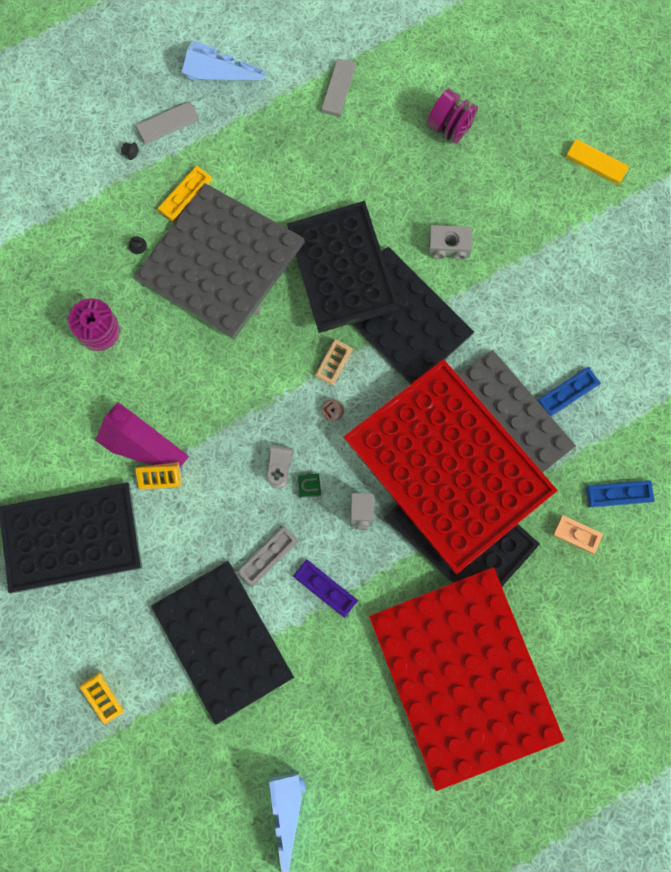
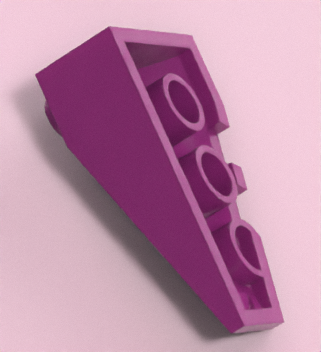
[95,402,189,472]

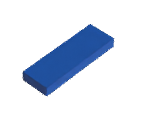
[537,366,601,417]
[586,480,655,508]

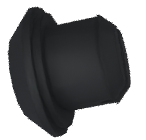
[121,142,139,160]
[129,236,147,254]

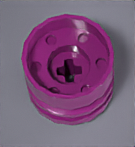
[426,88,478,144]
[68,298,120,352]

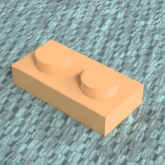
[553,515,603,554]

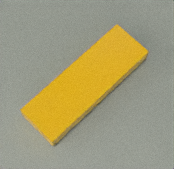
[565,139,629,186]
[157,165,213,223]

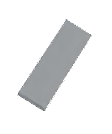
[322,58,356,118]
[136,101,199,145]
[237,526,299,588]

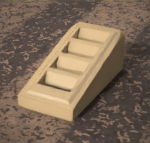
[315,339,354,385]

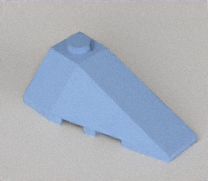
[182,40,266,80]
[269,773,306,872]

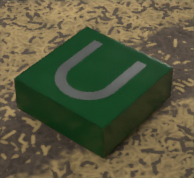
[298,473,321,498]

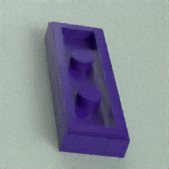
[293,559,358,618]

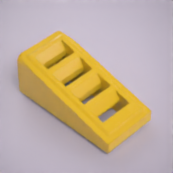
[135,462,182,489]
[80,671,124,725]

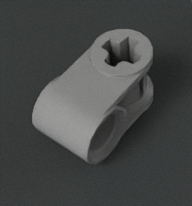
[267,445,293,488]

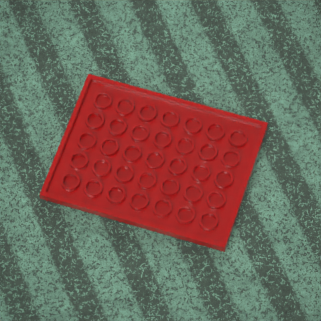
[343,359,558,574]
[369,567,565,791]

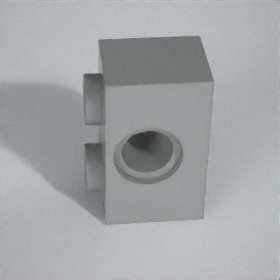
[428,225,472,260]
[351,493,374,530]

